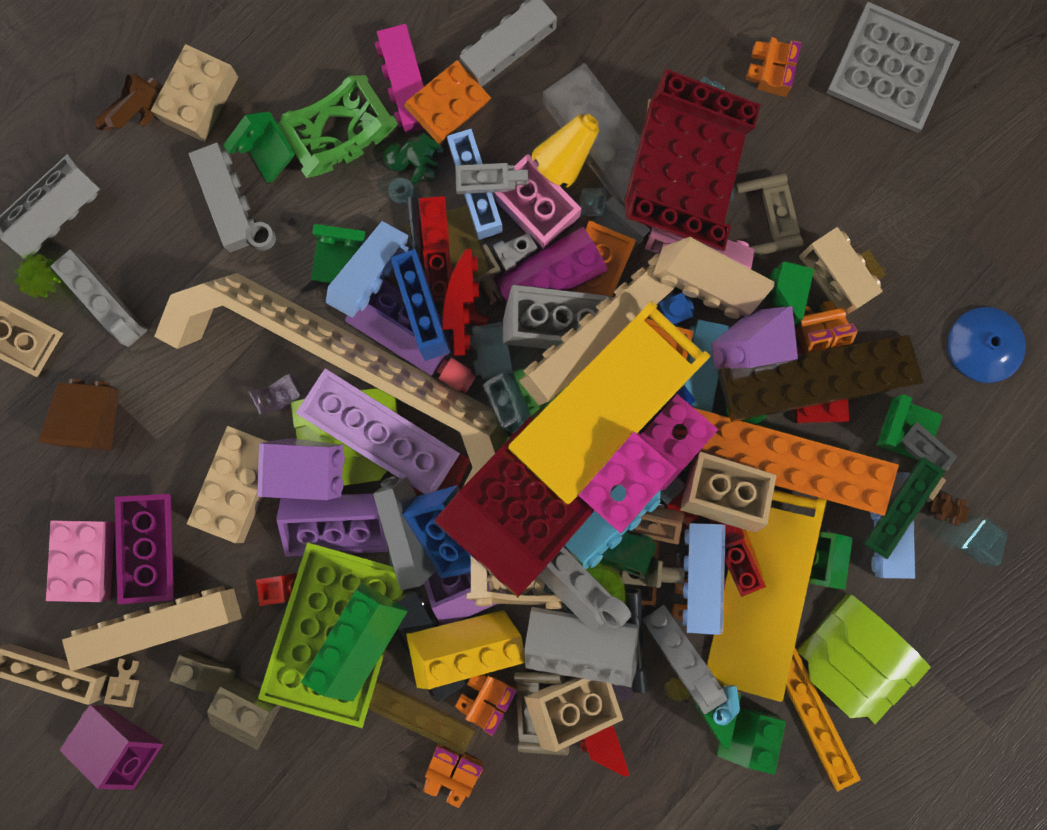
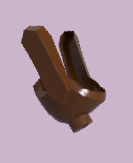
[94,73,163,131]

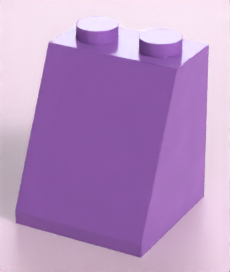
[712,306,798,369]
[257,438,345,500]

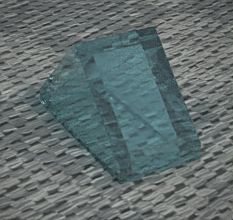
[962,518,1007,566]

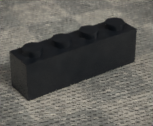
[393,591,466,702]

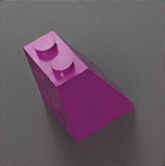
[60,704,163,790]

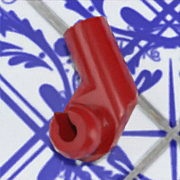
[464,299,490,329]

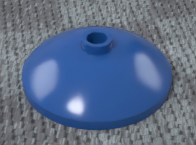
[948,307,1026,383]

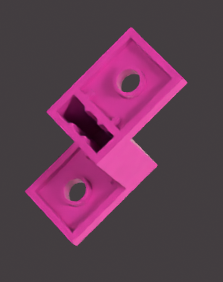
[578,394,718,533]

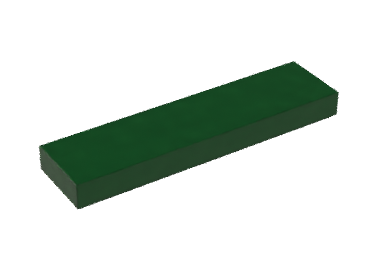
[863,457,946,559]

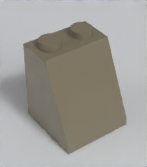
[207,678,280,750]

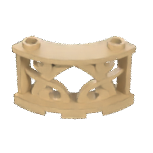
[466,556,564,609]

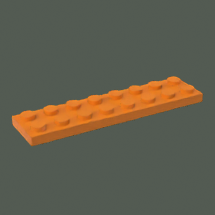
[686,408,899,516]

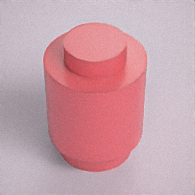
[437,358,476,393]

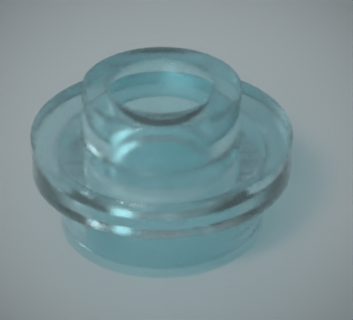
[388,178,414,204]

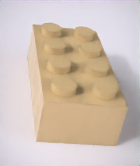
[187,426,269,543]

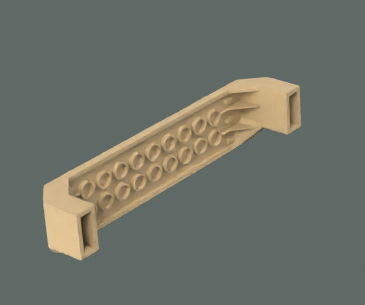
[154,273,508,487]

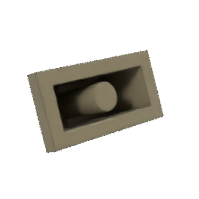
[170,652,237,694]

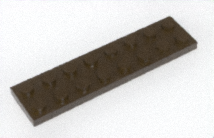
[718,335,924,422]

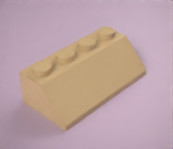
[653,237,775,319]

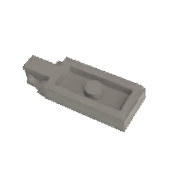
[455,163,529,194]

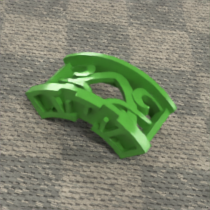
[278,75,399,178]

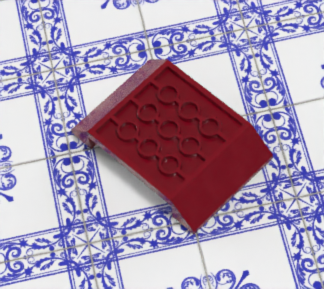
[624,69,761,251]
[434,409,616,598]

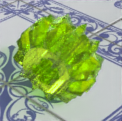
[13,254,61,298]

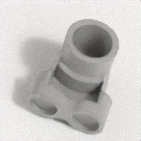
[492,233,537,273]

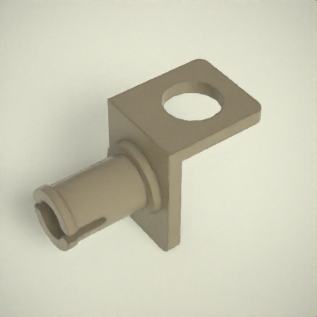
[474,244,505,306]
[621,560,684,588]

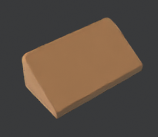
[627,507,684,545]

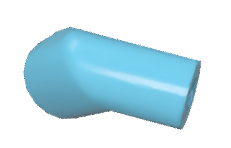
[713,685,740,725]

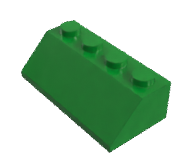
[301,582,408,702]

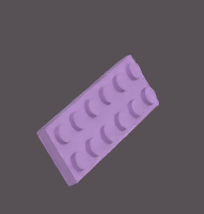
[296,369,460,494]

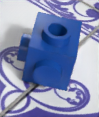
[656,292,694,327]

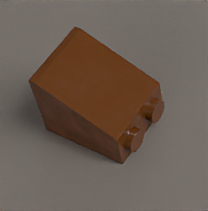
[39,379,119,451]

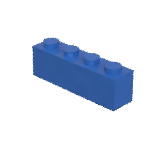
[390,249,450,361]

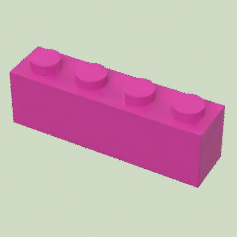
[375,24,424,134]

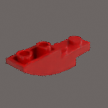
[419,196,452,302]
[443,249,479,356]
[709,519,766,597]

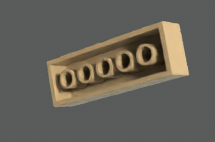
[62,586,242,671]

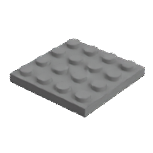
[826,2,960,133]

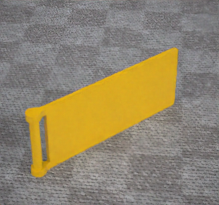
[508,301,711,505]
[707,490,827,702]

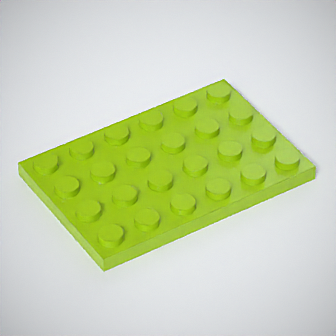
[258,542,403,728]

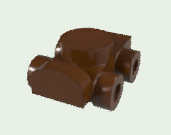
[928,493,970,526]

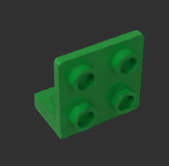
[223,112,295,183]
[311,224,368,284]
[876,394,942,461]

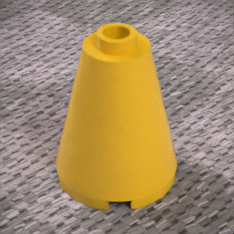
[531,114,599,187]

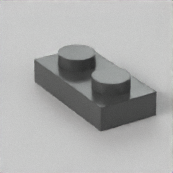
[899,422,957,471]

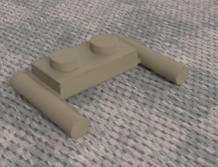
[735,173,803,257]
[514,672,569,755]

